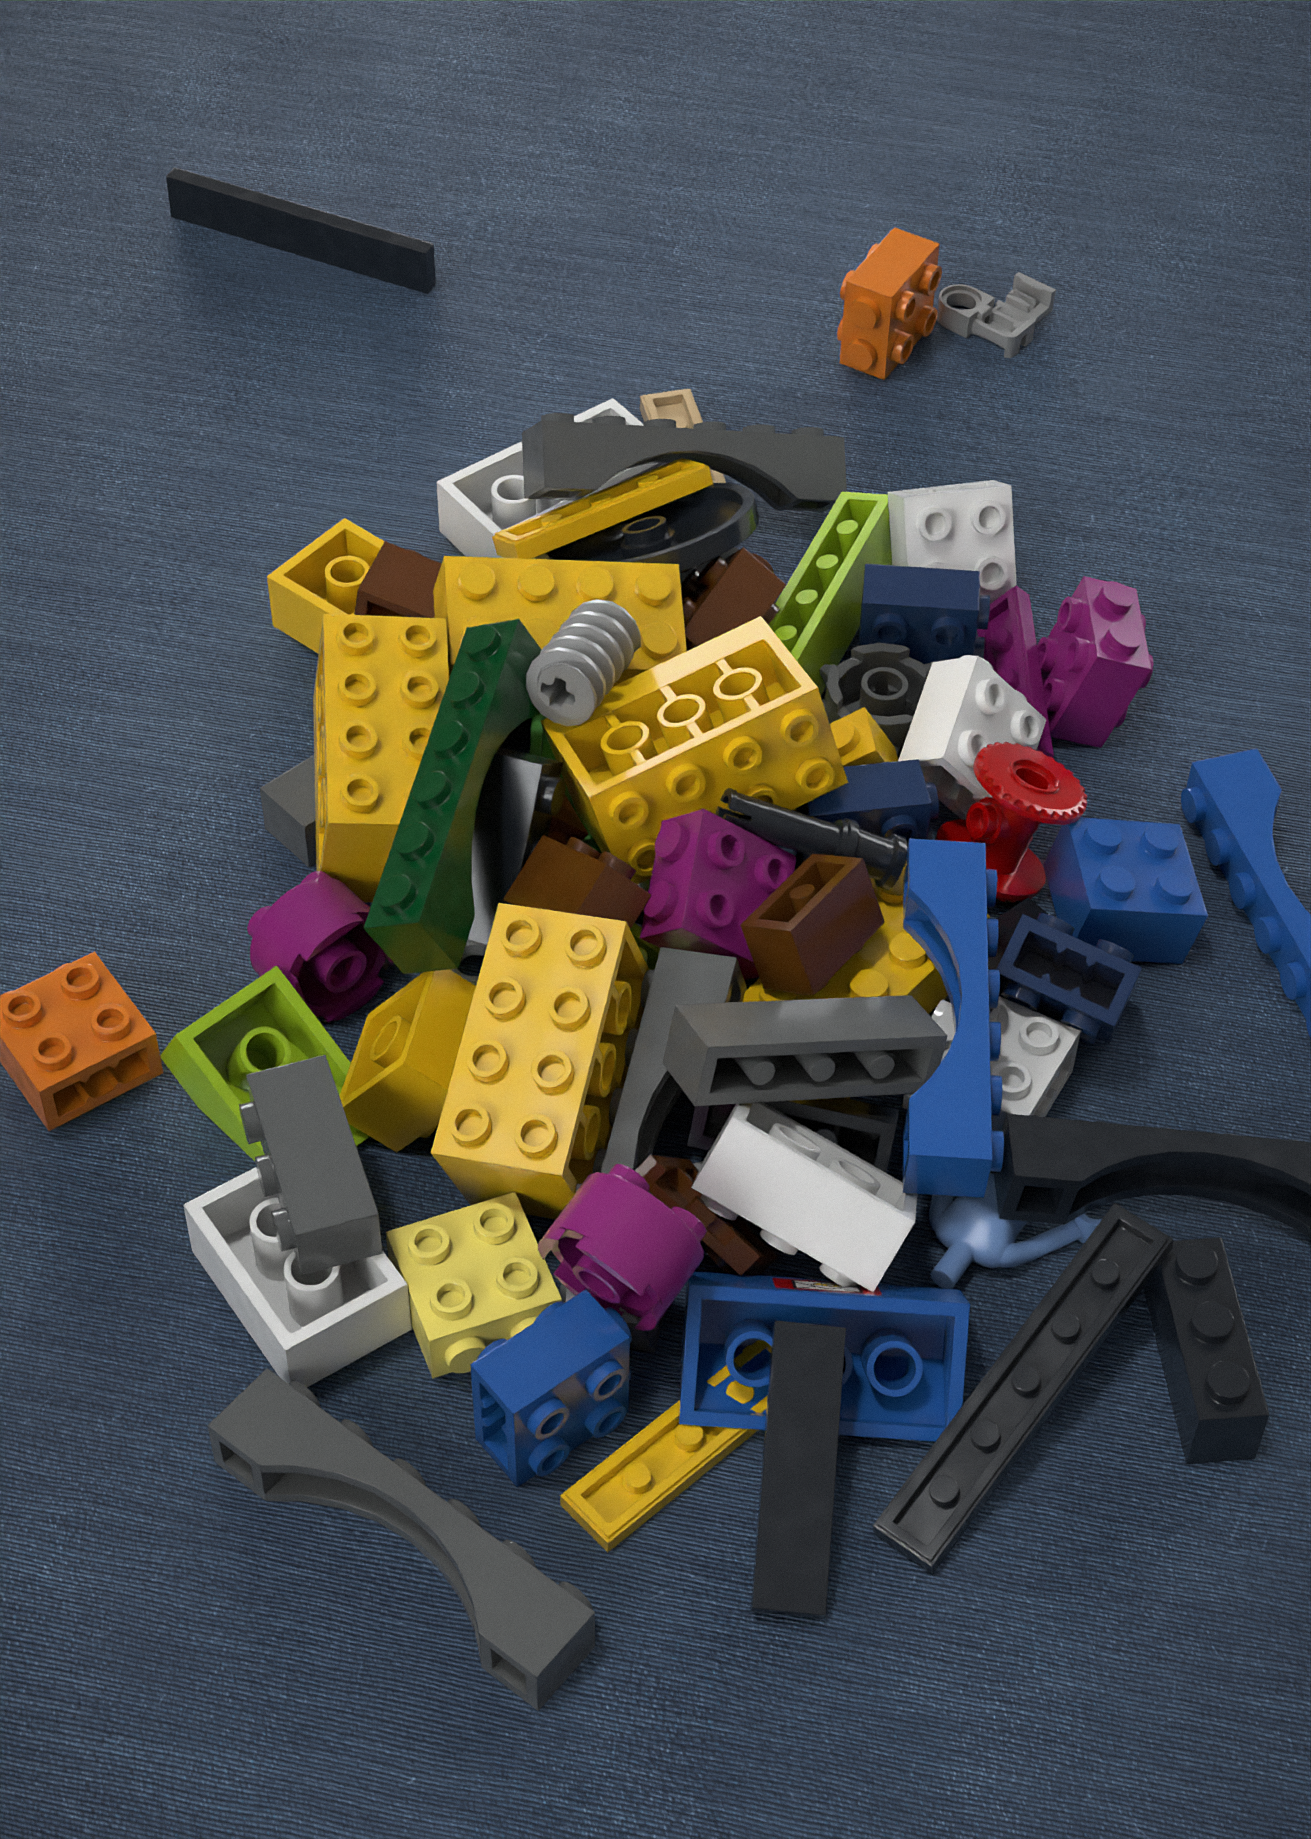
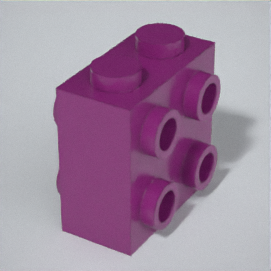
[1037,576,1153,748]
[640,809,797,980]

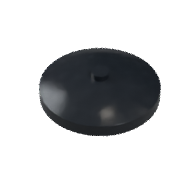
[535,483,759,574]

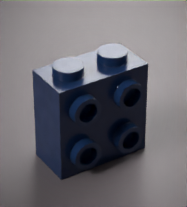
[858,564,990,664]
[793,759,939,868]
[996,913,1142,1046]

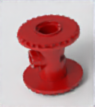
[934,742,1087,903]

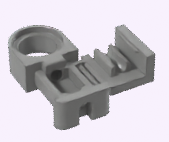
[937,272,1056,358]

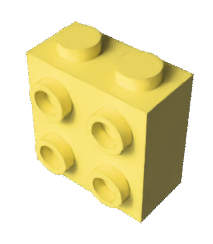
[386,1192,562,1378]

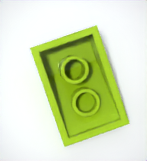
[160,966,370,1161]

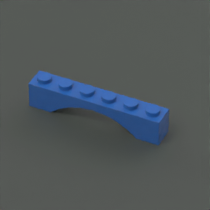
[1181,748,1311,1039]
[903,838,1004,1198]

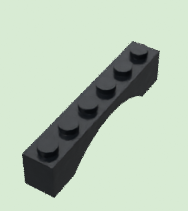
[993,1114,1311,1239]

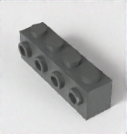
[662,995,948,1106]

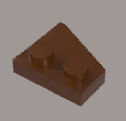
[635,1155,778,1276]

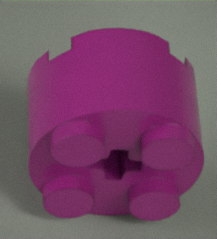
[247,871,393,1022]
[538,1164,707,1331]

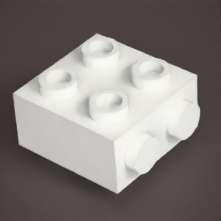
[888,480,1017,604]
[898,655,1046,819]
[902,996,1081,1131]

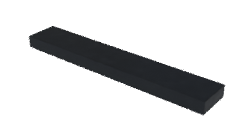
[166,167,436,294]
[873,1203,1173,1575]

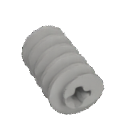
[526,599,641,726]

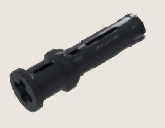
[716,788,907,890]

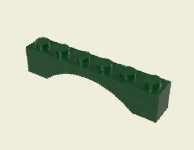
[364,619,542,974]

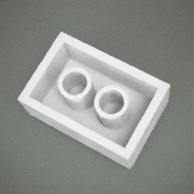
[692,1102,918,1292]
[183,1167,412,1387]

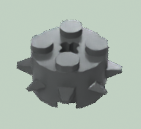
[820,643,932,759]

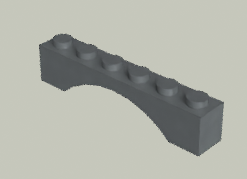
[522,413,847,512]
[560,947,747,1353]
[207,1368,595,1711]

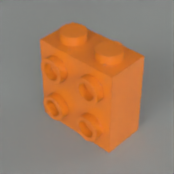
[837,227,942,380]
[0,951,163,1131]

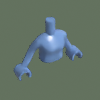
[928,1173,1103,1289]

